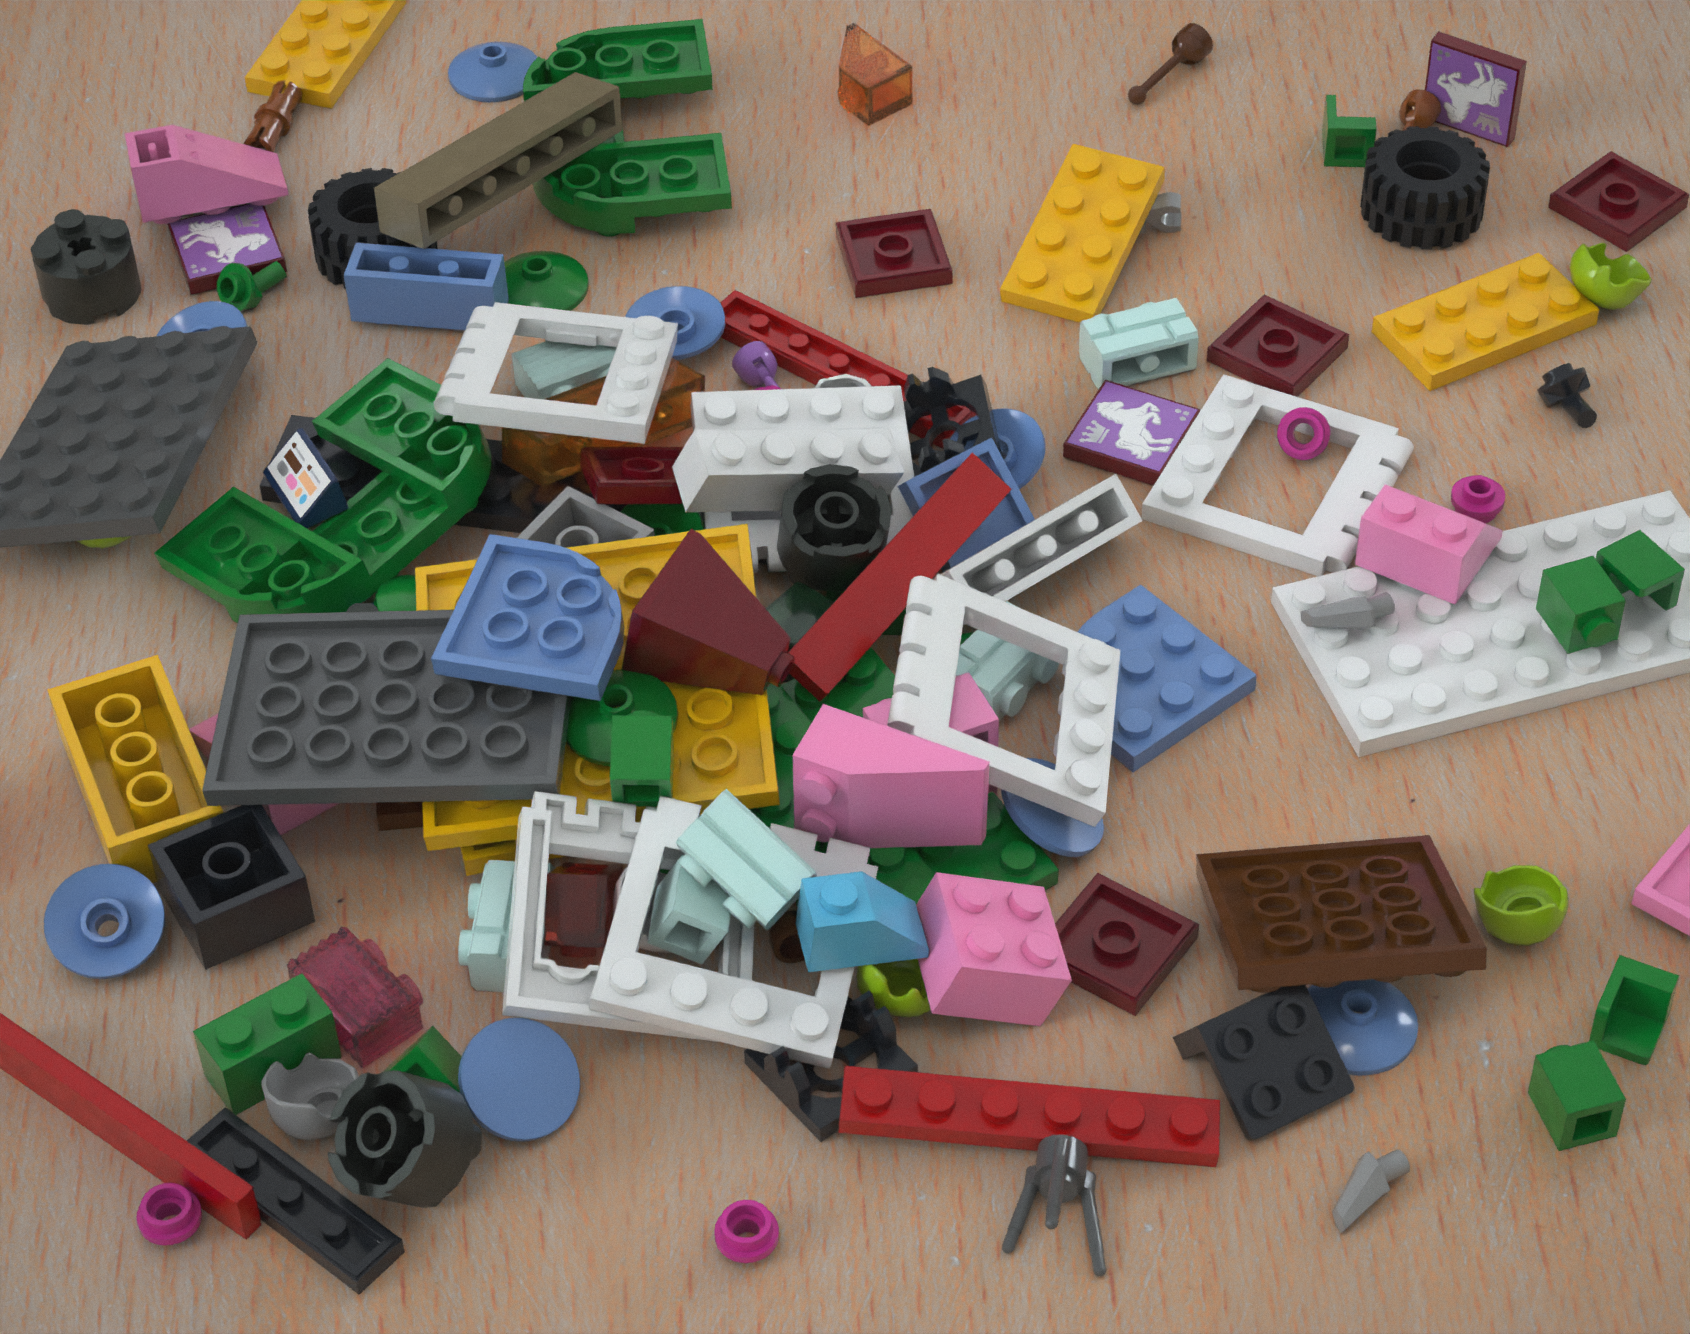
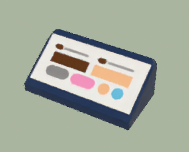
[263,428,349,528]

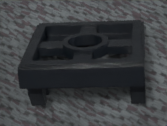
[903,367,1003,477]
[744,991,918,1142]

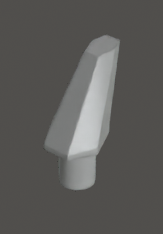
[1300,592,1395,630]
[1332,1149,1410,1233]

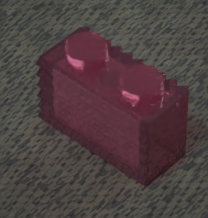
[287,927,423,1068]

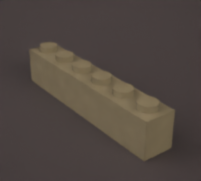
[374,72,623,249]

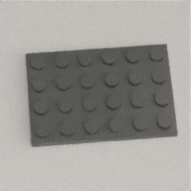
[0,326,258,548]
[202,610,572,806]

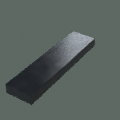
[187,1107,405,1295]

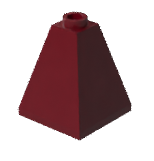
[622,529,795,695]

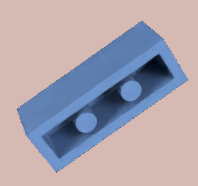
[344,243,509,330]

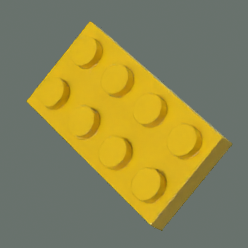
[244,0,406,109]
[1000,143,1165,323]
[1372,253,1600,391]

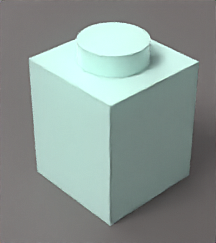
[647,854,731,964]

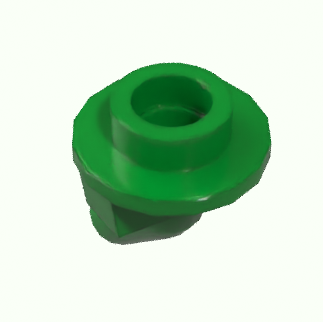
[217,260,287,312]

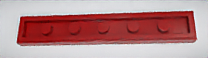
[720,290,976,449]
[788,452,1012,702]
[0,1013,262,1240]

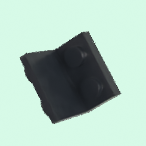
[1173,985,1354,1141]

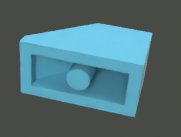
[795,871,929,972]

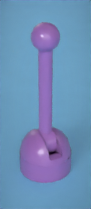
[732,341,779,387]

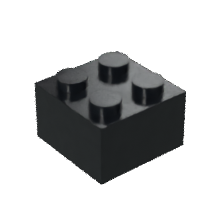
[148,805,315,970]

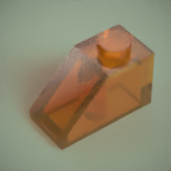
[837,23,913,126]

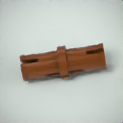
[244,80,302,153]

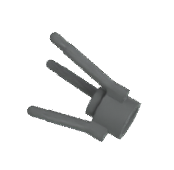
[1002,1135,1106,1276]

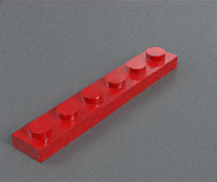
[839,1066,1220,1167]

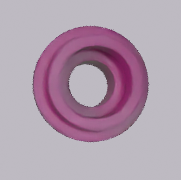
[1277,407,1331,460]
[1451,475,1505,523]
[136,1183,202,1246]
[714,1200,779,1263]

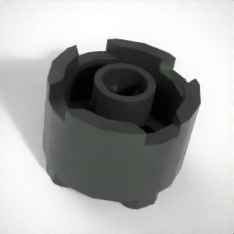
[31,209,142,325]
[777,464,892,592]
[328,1070,482,1208]

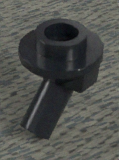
[1537,363,1597,428]

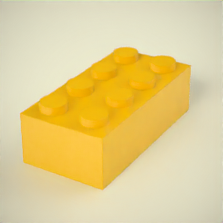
[47,655,224,883]

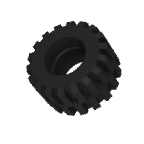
[1360,126,1490,250]
[308,168,438,289]

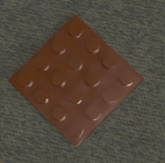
[1196,835,1487,993]

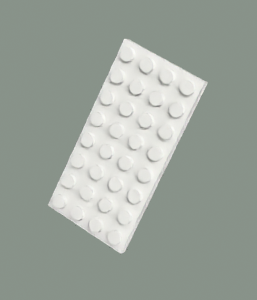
[1271,490,1690,757]

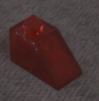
[544,862,623,958]

